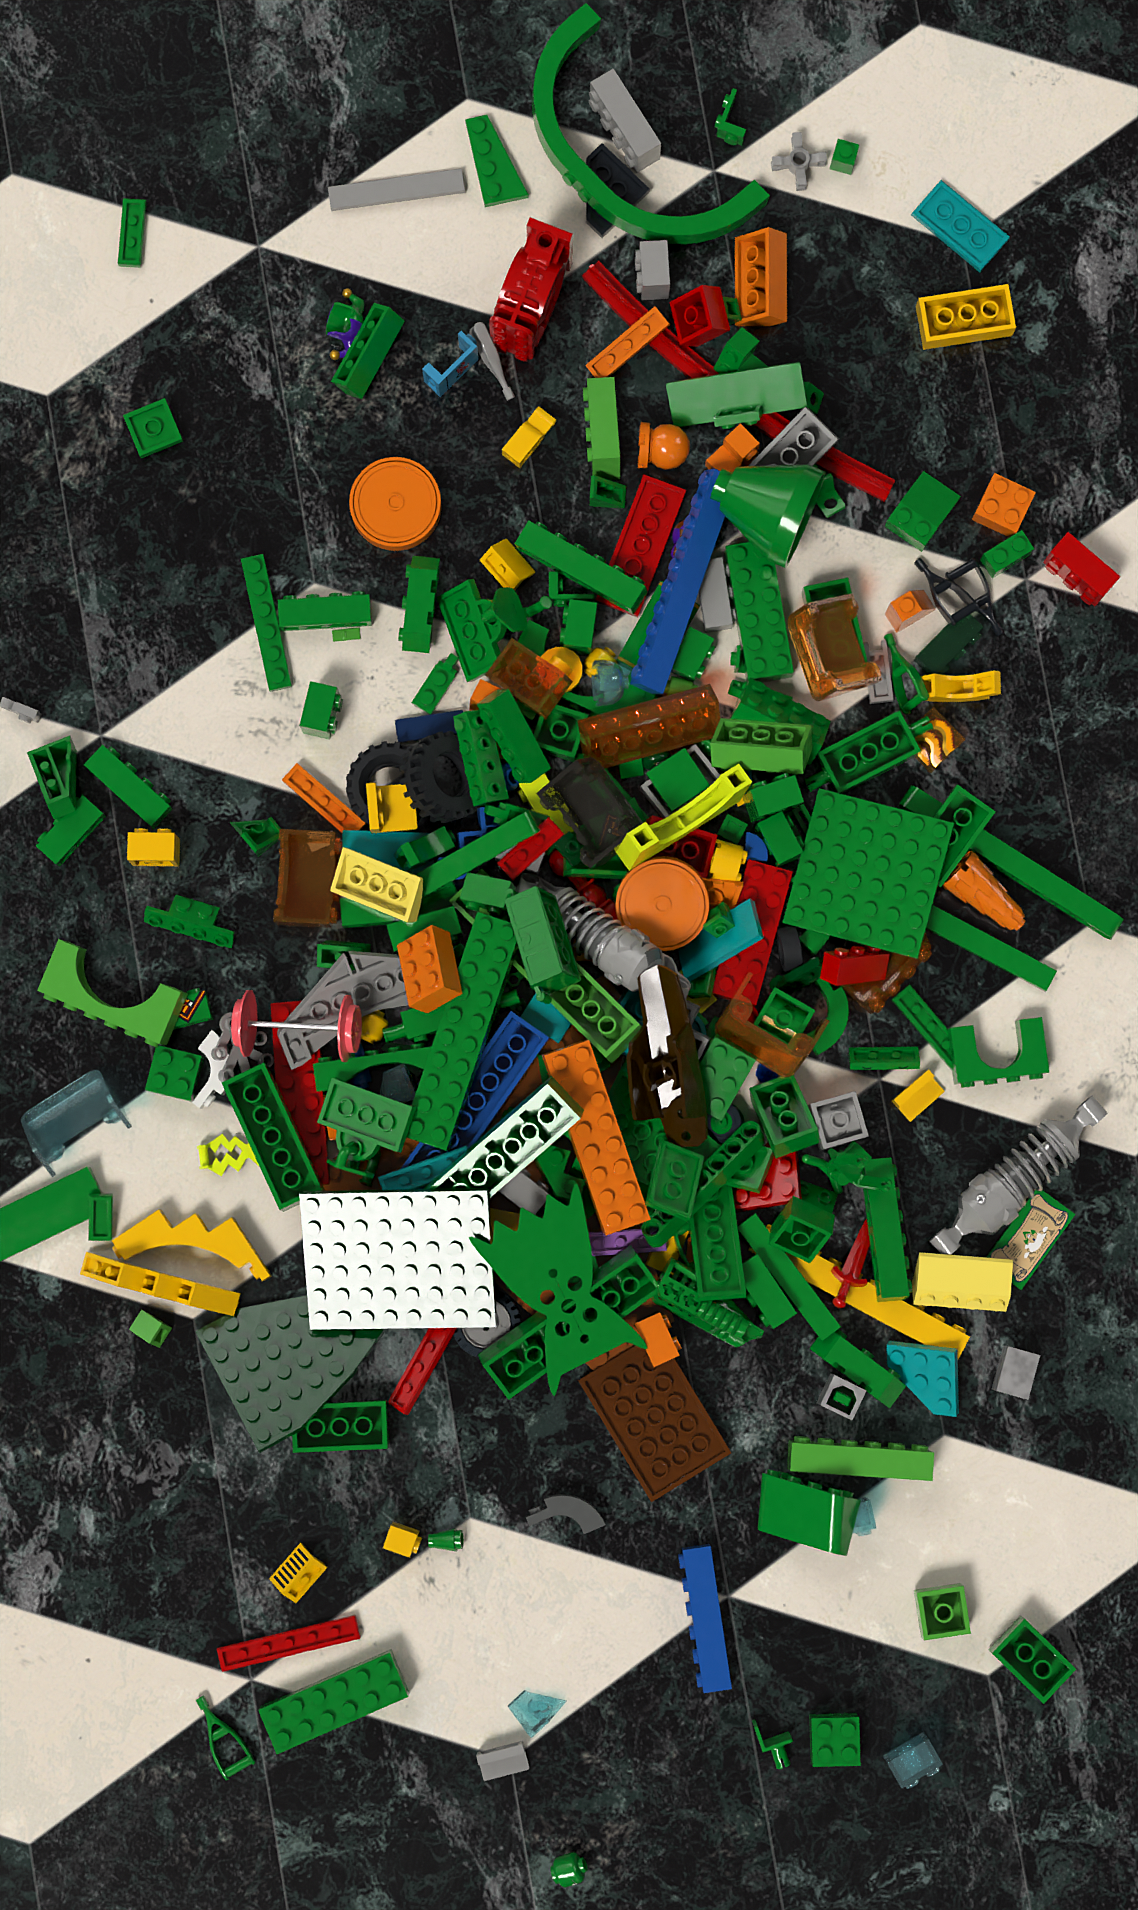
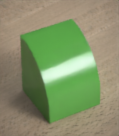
[129,1309,172,1348]

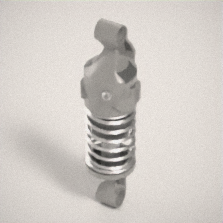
[515,872,691,1000]
[930,1096,1108,1255]

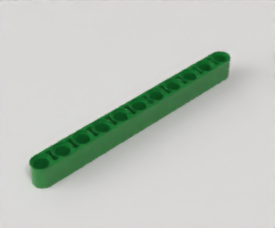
[899,785,1124,940]

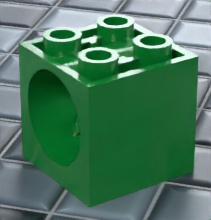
[750,987,815,1054]

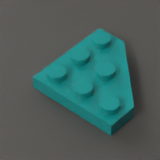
[887,1341,959,1417]

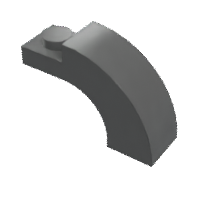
[526,1494,606,1534]

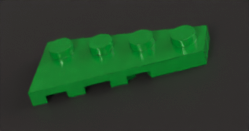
[465,115,529,207]

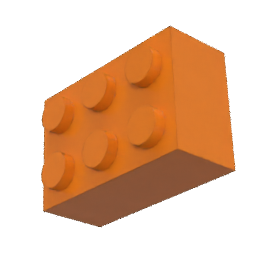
[397,925,462,1013]

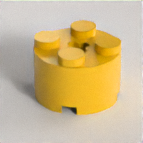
[707,839,748,881]

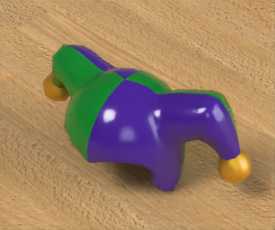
[326,288,364,360]

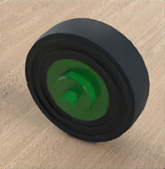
[707,1104,745,1144]

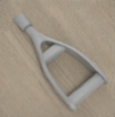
[469,322,515,401]

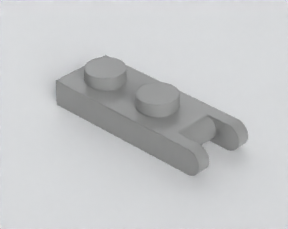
[863,640,894,704]

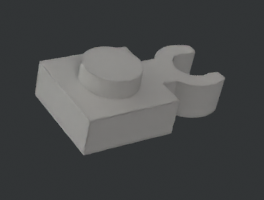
[0,697,42,724]

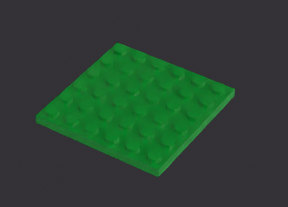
[783,788,955,959]

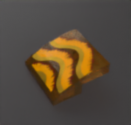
[915,707,966,774]

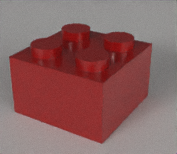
[670,285,730,347]

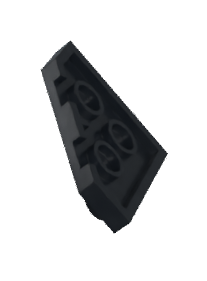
[586,143,650,238]

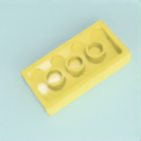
[330,847,423,922]

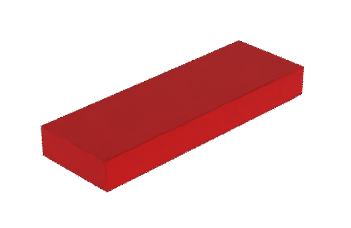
[497,817,564,881]

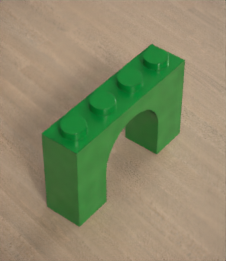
[947,1017,1049,1088]

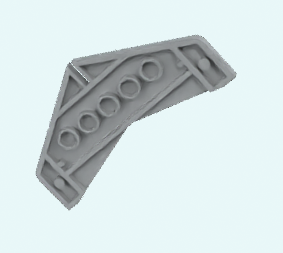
[277,951,408,1070]

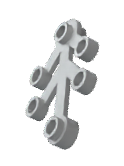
[211,1012,274,1082]

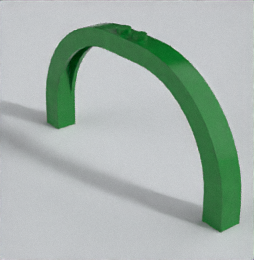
[532,3,770,244]

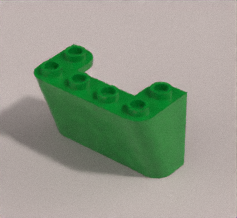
[757,1469,861,1556]

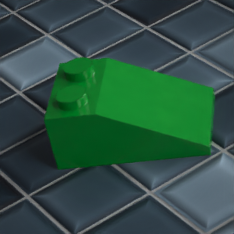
[884,471,961,552]

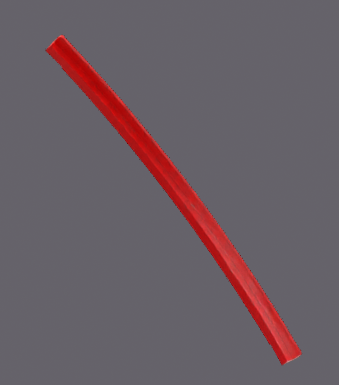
[582,261,895,502]

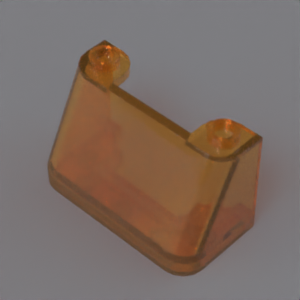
[788,593,882,701]

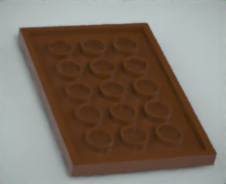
[578,1346,731,1502]

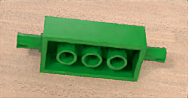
[804,710,934,794]
[382,989,520,1044]

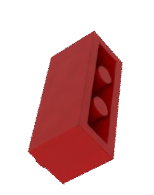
[820,946,890,986]

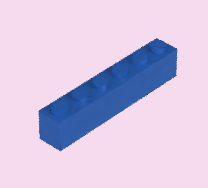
[678,1544,732,1693]

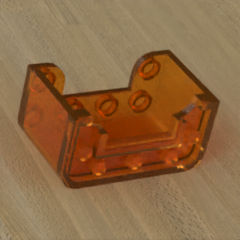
[273,829,342,928]

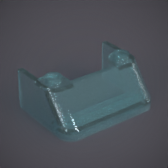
[21,1070,132,1177]

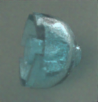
[591,660,629,706]

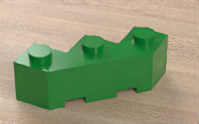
[398,556,440,653]
[534,1145,585,1205]
[810,1329,906,1408]

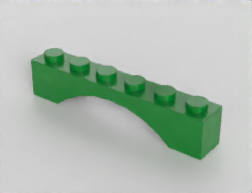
[313,1043,432,1092]

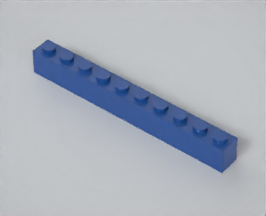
[630,469,725,694]

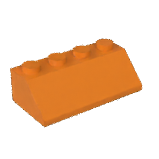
[735,227,787,326]

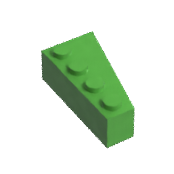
[583,377,620,480]

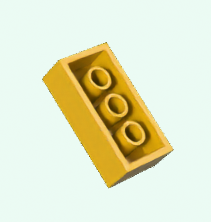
[916,284,1016,350]

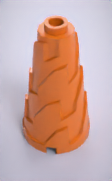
[942,850,1026,931]

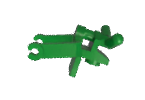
[802,1141,892,1194]

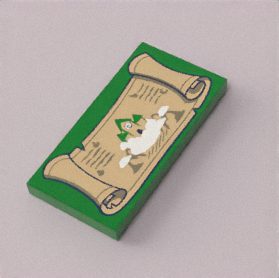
[986,1190,1076,1290]

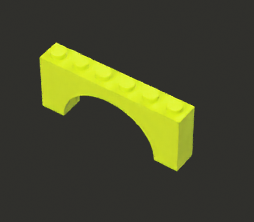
[616,764,752,871]

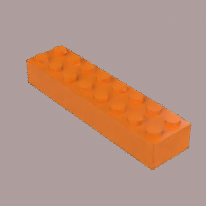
[542,1039,651,1235]

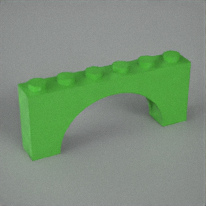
[37,939,188,1047]

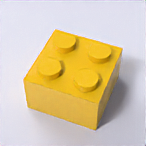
[127,828,180,867]

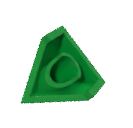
[230,817,286,857]

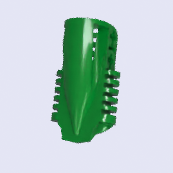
[651,1257,764,1347]

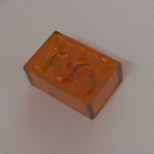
[485,638,573,719]

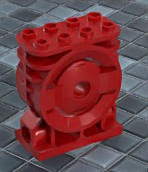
[489,217,573,361]

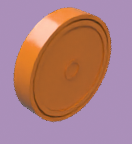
[349,457,441,551]
[616,856,709,951]

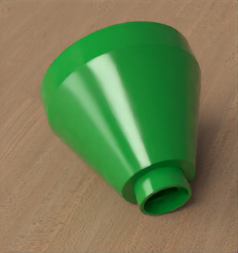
[710,464,826,568]

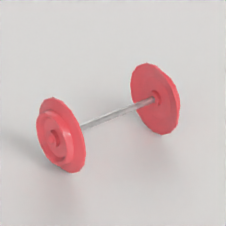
[231,990,362,1062]

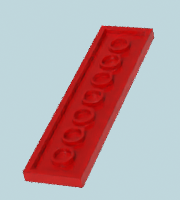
[271,1001,330,1185]

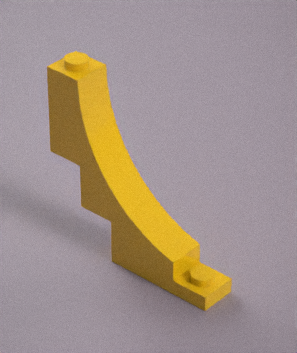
[112,1209,272,1281]
[80,1252,240,1316]

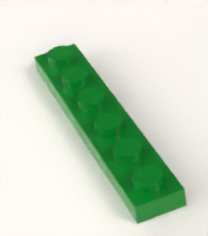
[241,554,292,692]

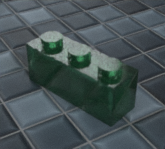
[914,614,983,675]

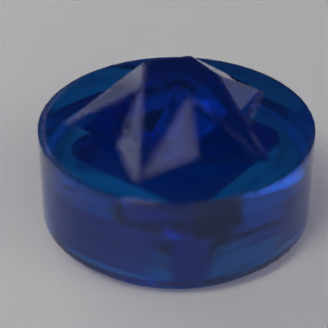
[756,1059,779,1083]

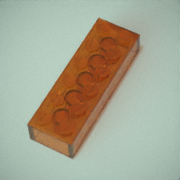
[578,684,720,772]

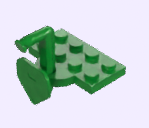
[437,579,552,682]
[317,1078,416,1187]

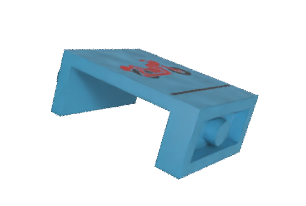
[422,331,478,397]

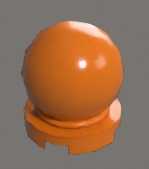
[638,422,690,469]

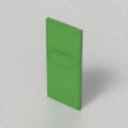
[332,628,360,642]

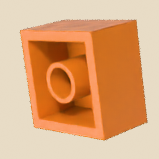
[972,473,1036,538]

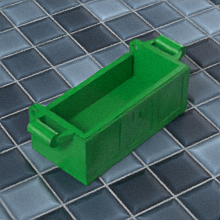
[505,886,581,1004]

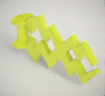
[197,1134,259,1177]

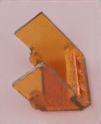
[714,972,829,1077]

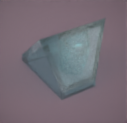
[380,1064,418,1103]
[508,1690,566,1738]

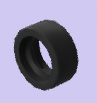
[776,926,803,972]

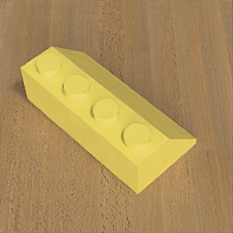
[912,1252,1013,1312]

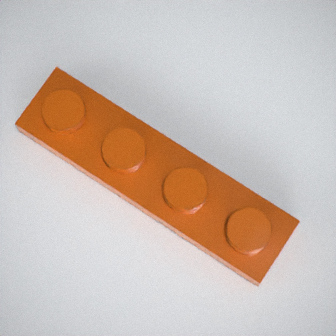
[585,306,670,378]
[282,763,366,833]

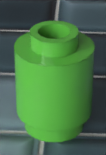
[664,676,698,704]

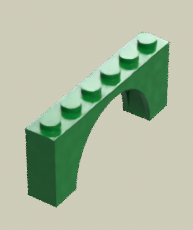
[504,620,647,733]

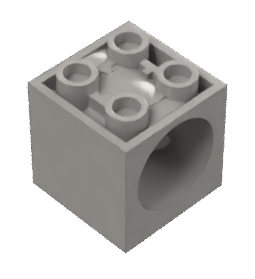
[808,1091,869,1151]

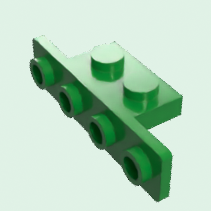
[144,895,235,948]

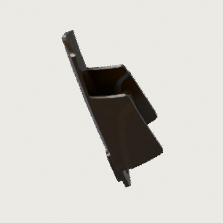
[626,965,708,1147]

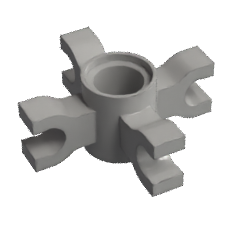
[771,132,827,191]

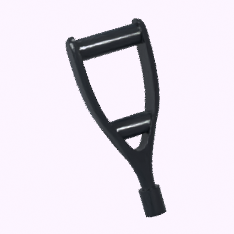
[914,558,979,626]
[945,558,1004,637]

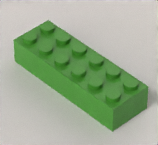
[787,1436,934,1481]

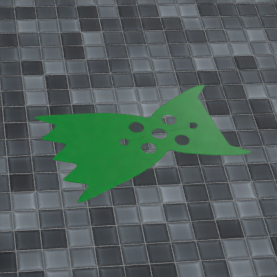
[469,1184,647,1396]

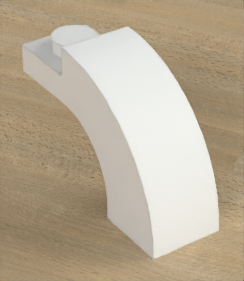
[192,1030,230,1109]

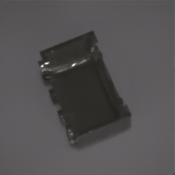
[536,757,643,868]

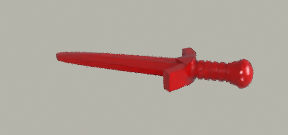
[831,1218,870,1308]

